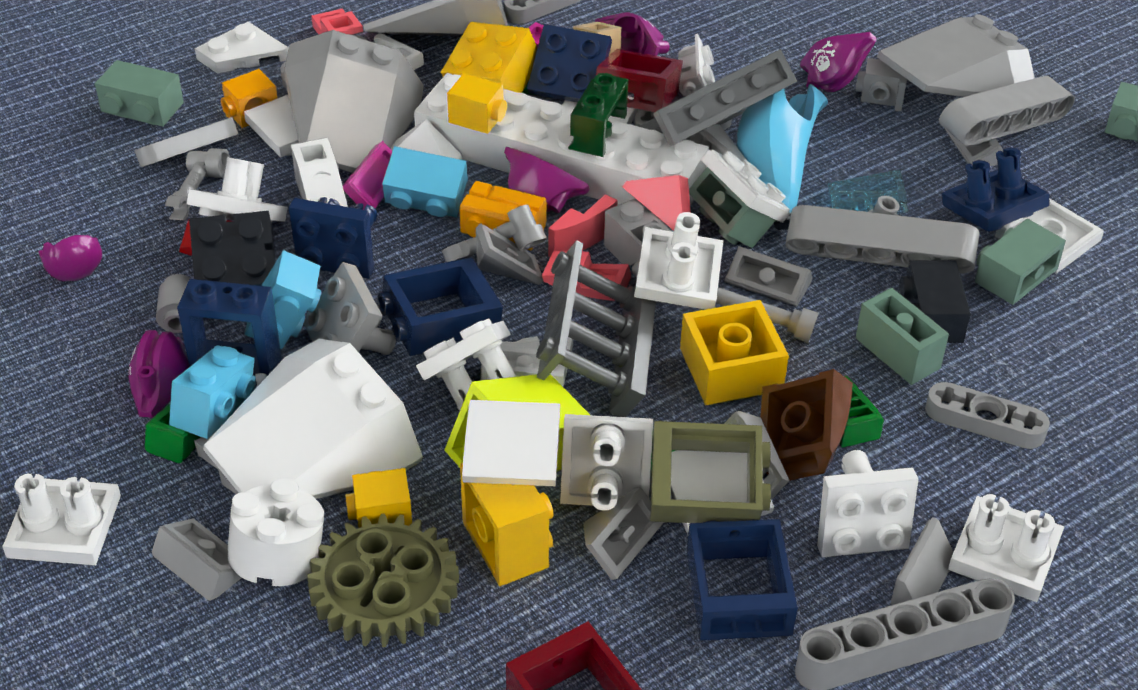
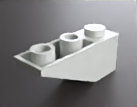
[291,138,348,207]

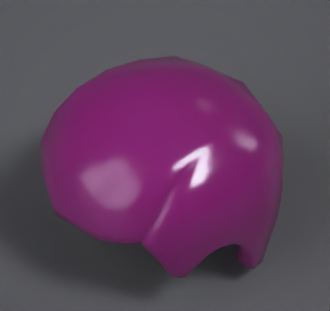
[38,235,102,282]

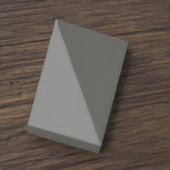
[476,223,543,285]
[583,487,664,580]

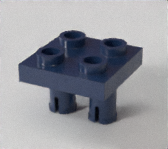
[527,24,612,103]
[942,148,1050,232]
[289,197,378,279]

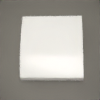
[462,400,560,486]

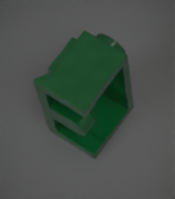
[568,73,628,157]

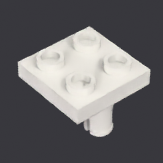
[187,157,288,224]
[634,212,723,310]
[416,318,518,410]
[560,414,653,511]
[817,450,918,557]
[2,473,121,565]
[948,494,1064,602]

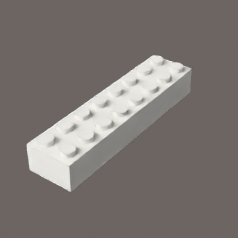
[414,73,709,217]

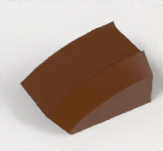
[760,369,853,481]

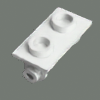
[678,34,715,96]

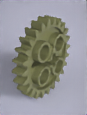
[307,514,459,647]

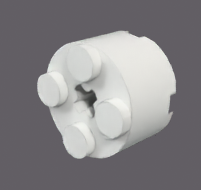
[228,478,324,586]

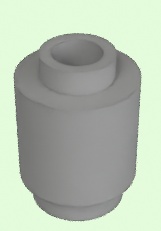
[156,274,191,333]

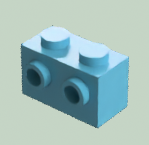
[382,146,468,217]
[244,250,321,349]
[169,345,256,439]

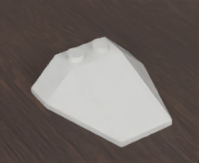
[203,339,423,499]

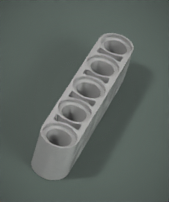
[939,76,1075,146]
[785,205,980,273]
[795,578,1015,690]

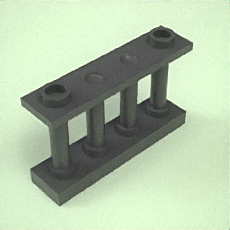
[638,49,797,147]
[536,240,656,417]

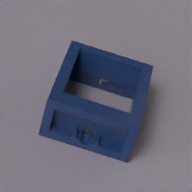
[378,257,503,356]
[177,279,282,386]
[686,519,798,641]

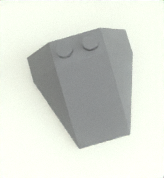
[363,0,508,36]
[877,14,1034,97]
[283,30,424,172]

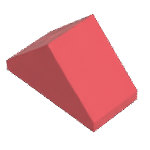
[622,175,691,231]

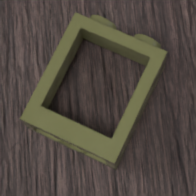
[650,421,771,523]

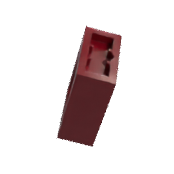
[596,49,683,112]
[506,621,642,690]

